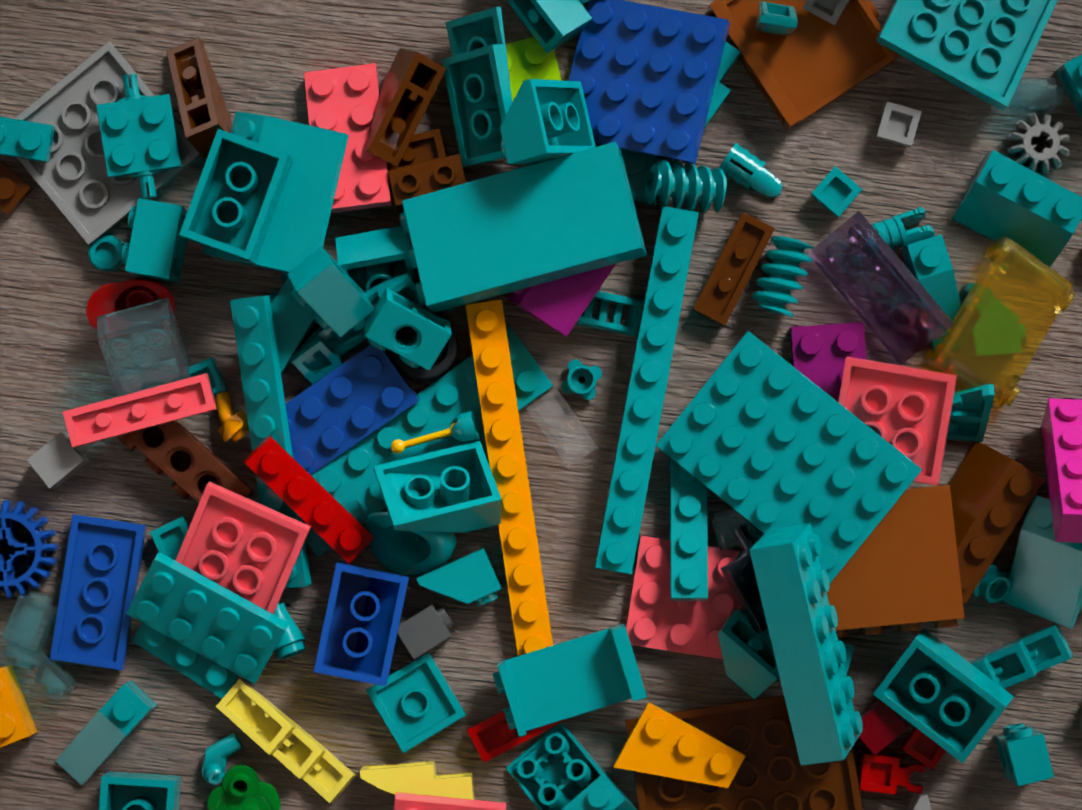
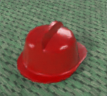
[86,277,176,337]

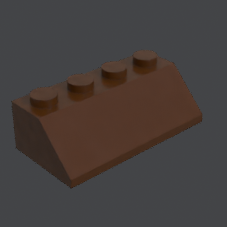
[947,442,1045,604]

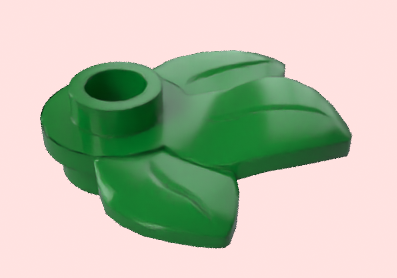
[207,765,281,810]

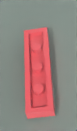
[63,373,217,448]

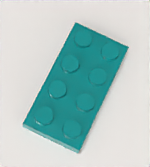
[126,552,289,684]

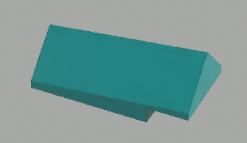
[442,6,512,167]

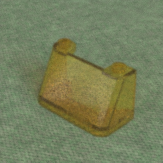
[920,236,1075,409]

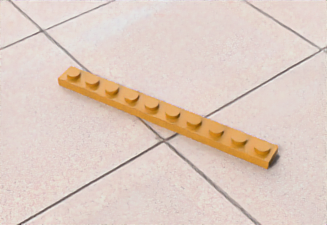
[465,299,553,656]

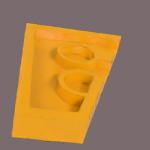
[613,701,746,788]

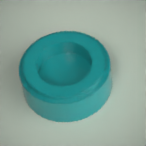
[88,235,124,272]

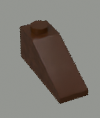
[166,37,232,159]
[365,48,446,167]

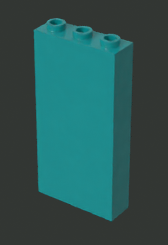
[400,142,647,313]

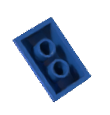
[314,561,409,686]

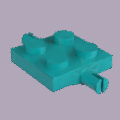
[96,74,182,199]

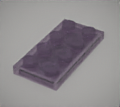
[808,211,954,365]

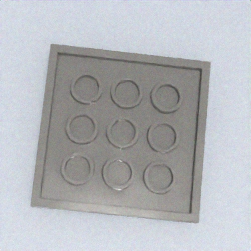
[14,41,201,245]

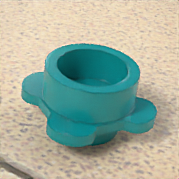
[561,359,602,400]
[973,564,1011,603]

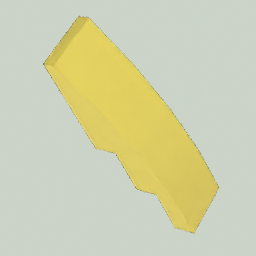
[216,679,356,803]

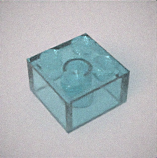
[97,298,190,397]

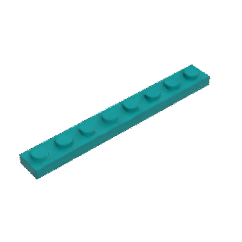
[230,295,312,588]

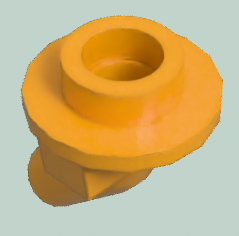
[215,392,249,443]

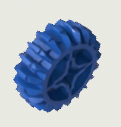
[0,500,58,599]

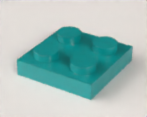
[366,652,466,753]

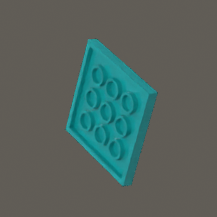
[876,0,1058,111]

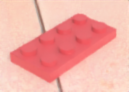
[304,63,392,213]

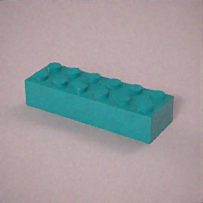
[749,523,863,766]

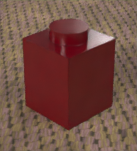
[858,698,908,756]

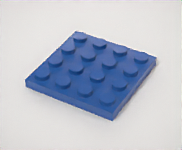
[568,0,730,165]

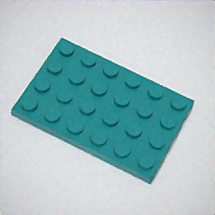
[656,331,923,584]

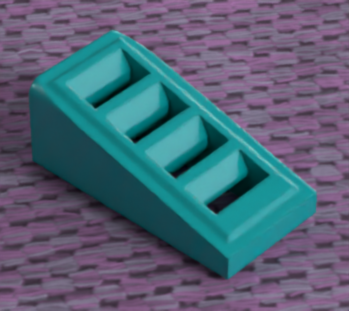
[755,1,798,35]
[575,291,644,337]

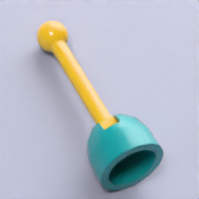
[391,411,479,454]

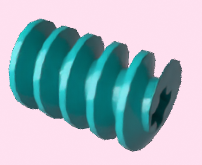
[645,159,727,213]
[752,236,815,318]

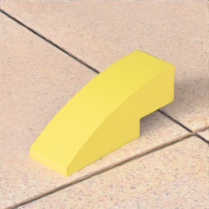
[360,761,475,800]

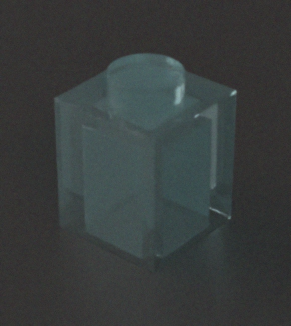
[2,591,58,651]

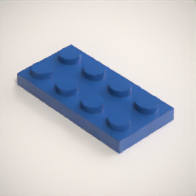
[285,345,420,475]
[50,514,147,670]

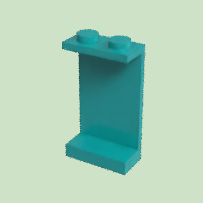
[493,623,647,737]

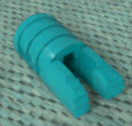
[719,143,783,198]
[862,207,935,258]

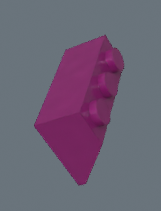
[503,263,617,337]

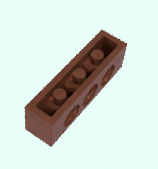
[117,420,256,502]

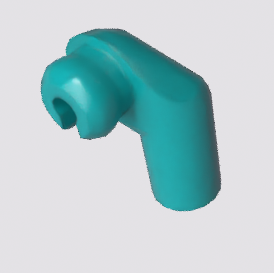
[201,732,243,785]

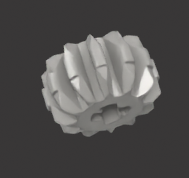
[1007,114,1070,176]

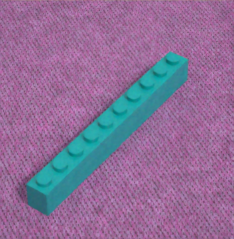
[595,206,699,574]

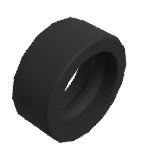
[390,311,459,380]

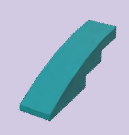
[969,623,1073,689]

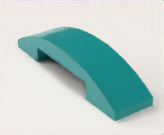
[291,273,425,384]

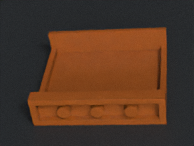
[707,0,899,131]
[827,485,965,638]

